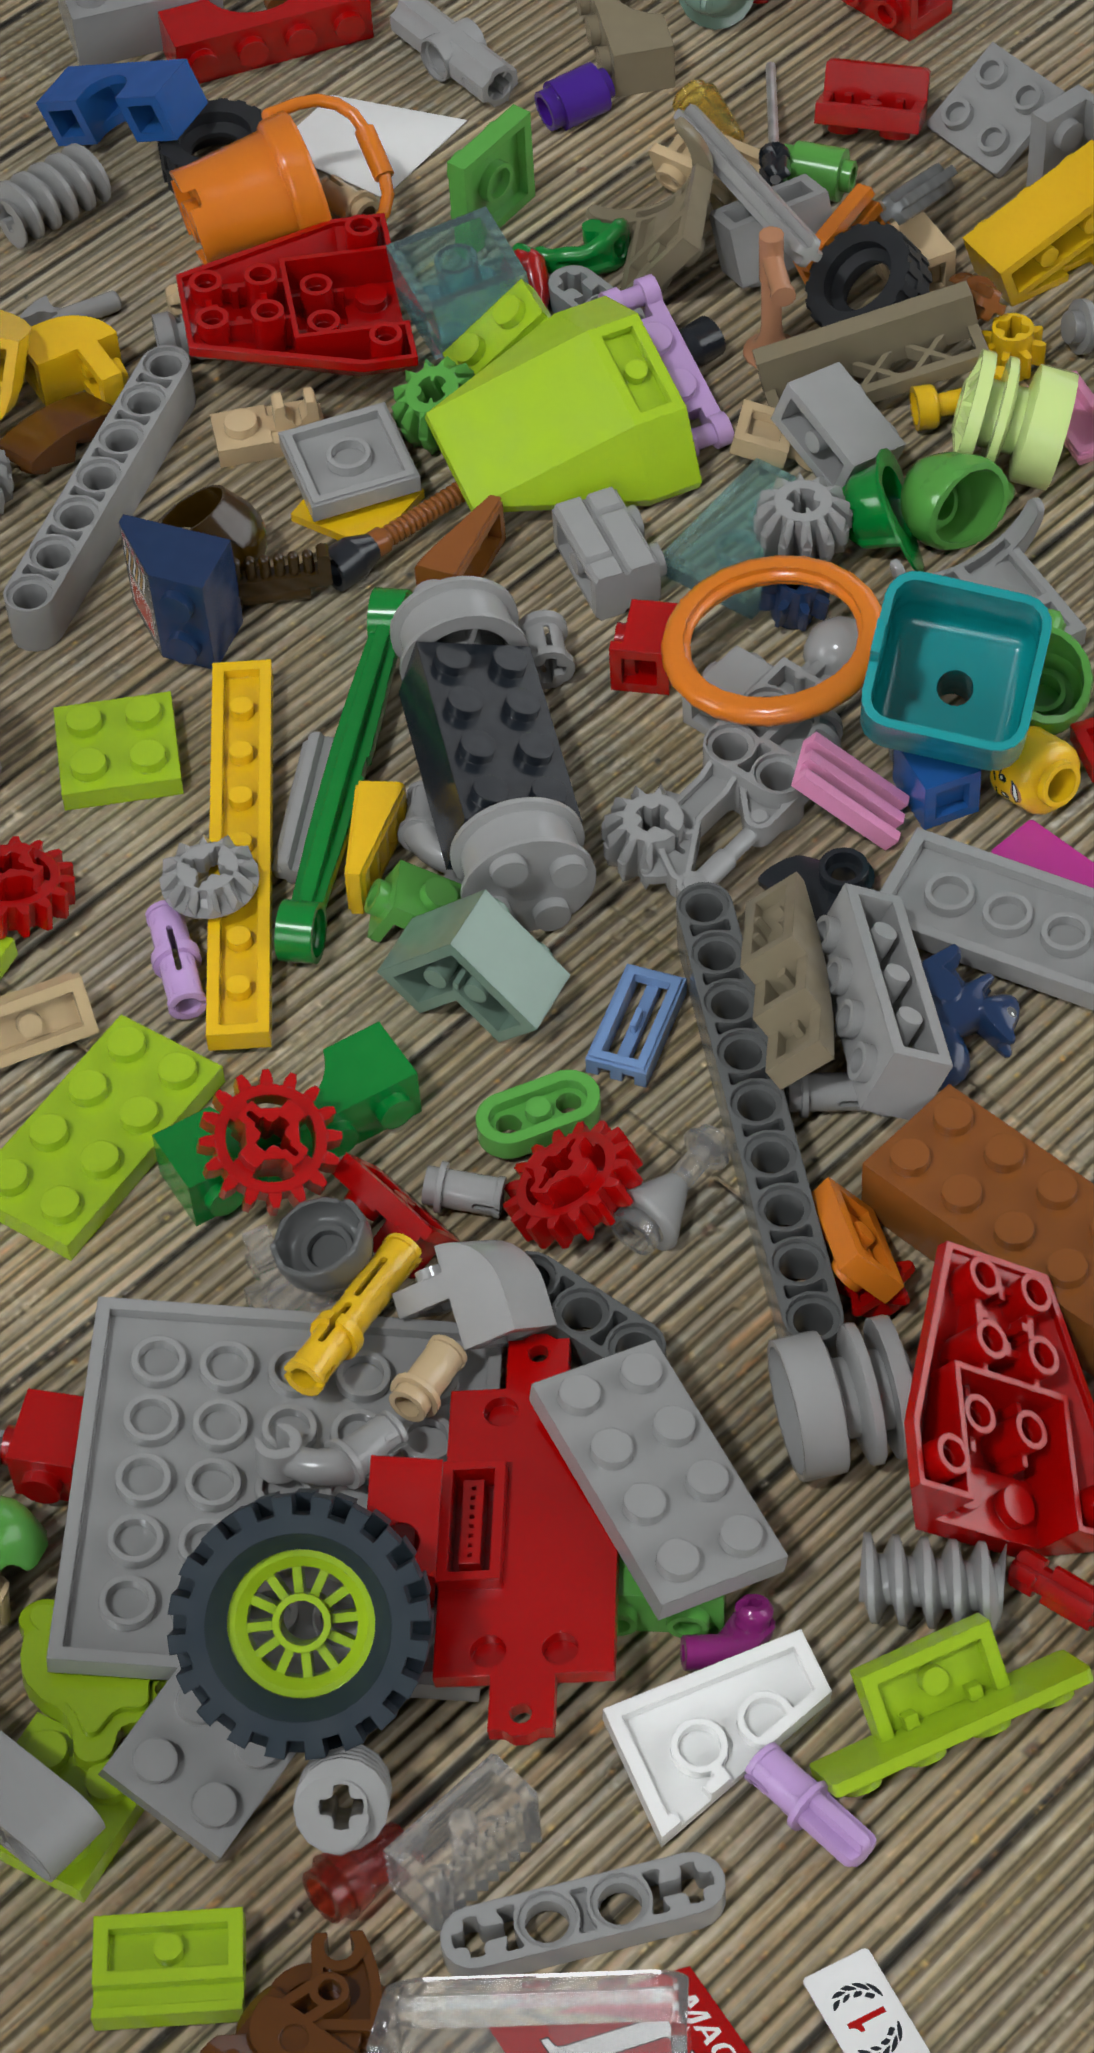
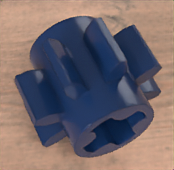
[759,584,830,632]

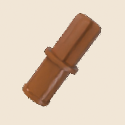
[946,272,1007,322]

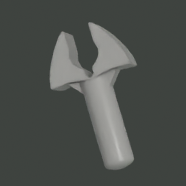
[20,290,122,326]

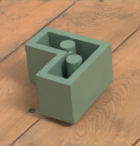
[377,889,570,1042]

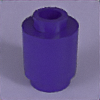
[534,62,615,131]

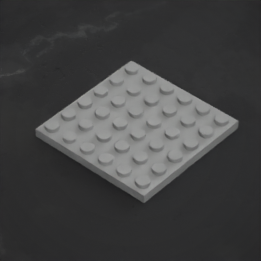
[46,1296,503,1702]

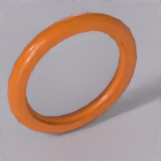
[661,555,882,727]

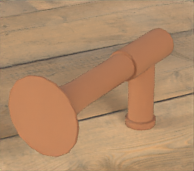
[743,226,796,368]

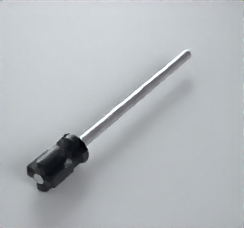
[759,62,791,186]

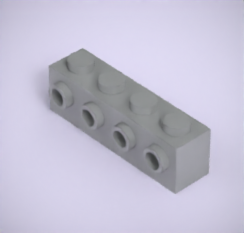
[816,883,953,1120]

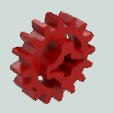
[0,836,76,940]
[196,1069,343,1216]
[503,1120,643,1249]

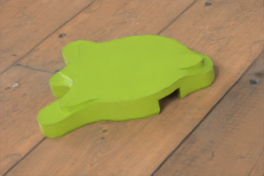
[19,1599,168,1771]

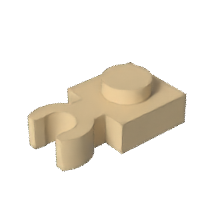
[729,399,812,472]

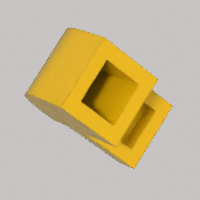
[25,315,129,406]

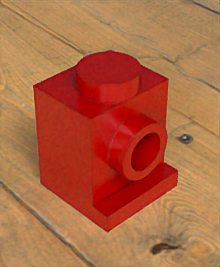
[609,599,678,695]

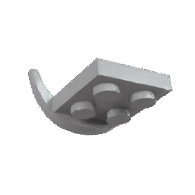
[890,497,1087,645]

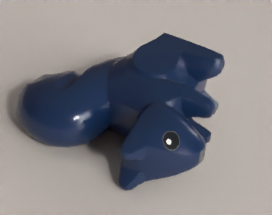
[921,944,1020,1092]

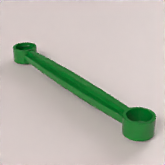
[274,587,413,964]

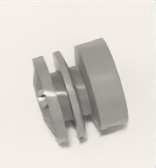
[767,1315,914,1482]

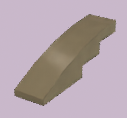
[740,871,834,1090]

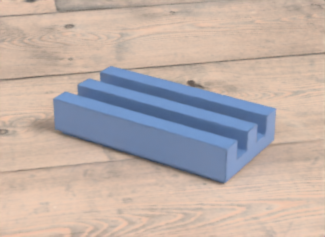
[585,964,687,1088]

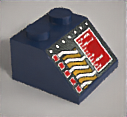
[118,514,243,669]

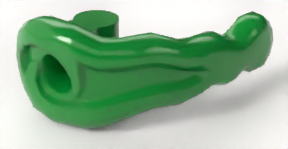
[508,218,630,275]

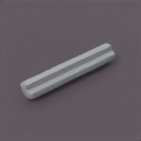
[272,731,334,884]

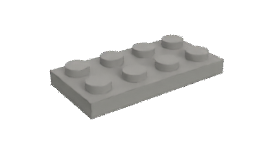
[880,827,1094,1011]
[529,1340,788,1621]

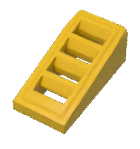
[344,781,407,914]

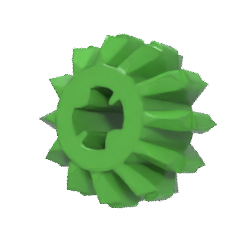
[391,356,475,455]

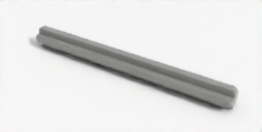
[673,104,823,267]

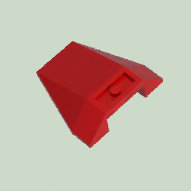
[176,213,418,377]
[904,1241,1094,1558]

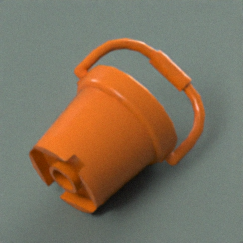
[169,93,395,265]

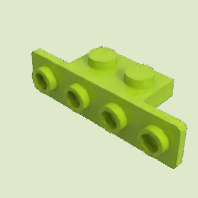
[809,1613,1094,1798]

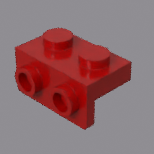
[814,58,931,140]

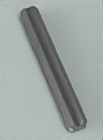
[880,162,958,226]

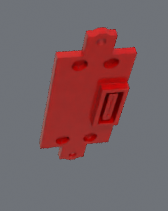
[432,1334,620,1746]

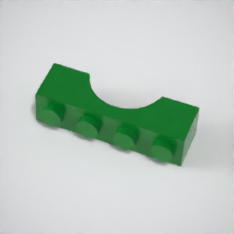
[152,1021,422,1227]

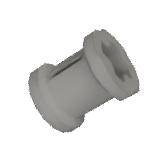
[518,610,575,689]

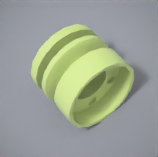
[951,349,1079,491]

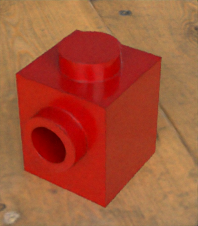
[0,1388,84,1504]

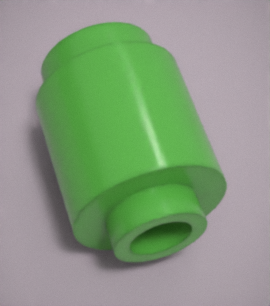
[784,140,858,202]

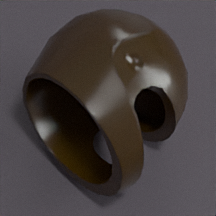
[158,485,267,571]

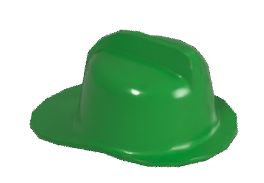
[842,448,924,572]

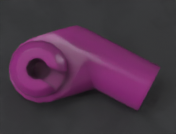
[680,1593,775,1671]

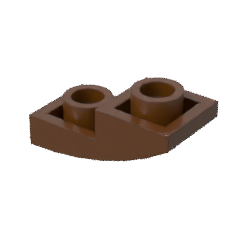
[0,391,113,475]

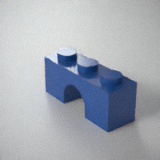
[36,58,208,146]

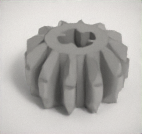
[753,472,853,562]

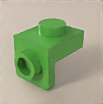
[364,859,462,942]

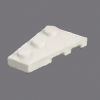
[603,1629,832,1848]

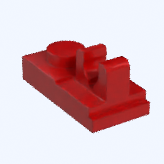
[331,1152,461,1279]

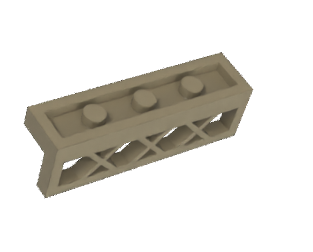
[752,280,989,408]

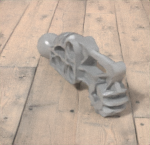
[601,616,858,899]

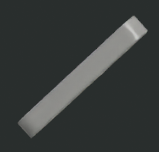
[440,1852,726,1984]

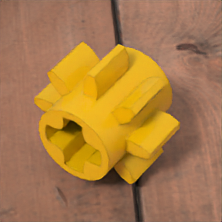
[981,313,1047,382]

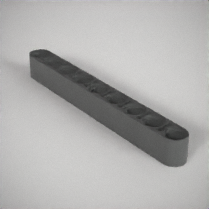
[676,882,844,1358]

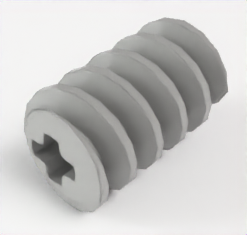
[0,143,111,248]
[859,1532,1007,1633]
[293,1744,392,1856]

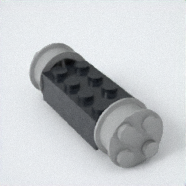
[390,576,596,932]

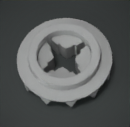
[159,834,259,919]

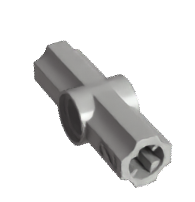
[390,0,518,108]

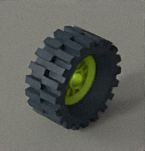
[167,1488,434,1760]

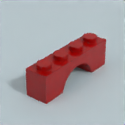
[158,0,374,84]

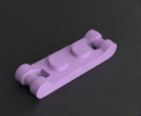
[598,274,734,457]

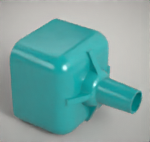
[860,571,1052,771]

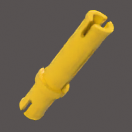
[284,1233,422,1396]

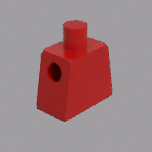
[367,1455,443,1608]

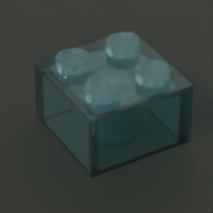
[386,206,529,360]

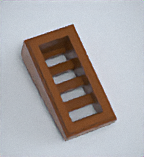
[414,495,506,586]

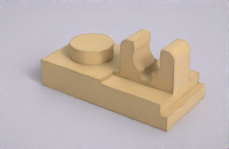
[210,387,324,468]
[0,972,100,1069]

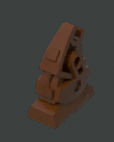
[200,1930,387,2053]

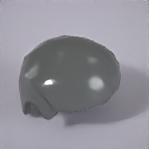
[270,1196,374,1295]

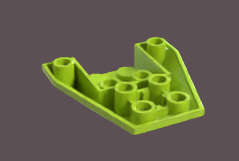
[425,296,702,512]

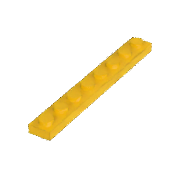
[206,659,274,1051]

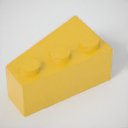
[962,139,1094,307]

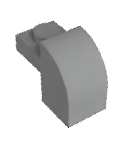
[392,1240,557,1351]

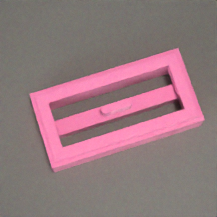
[791,731,910,851]

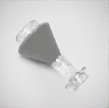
[611,1124,731,1255]

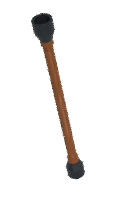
[328,316,726,592]

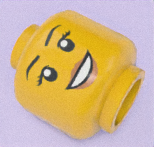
[990,726,1081,815]

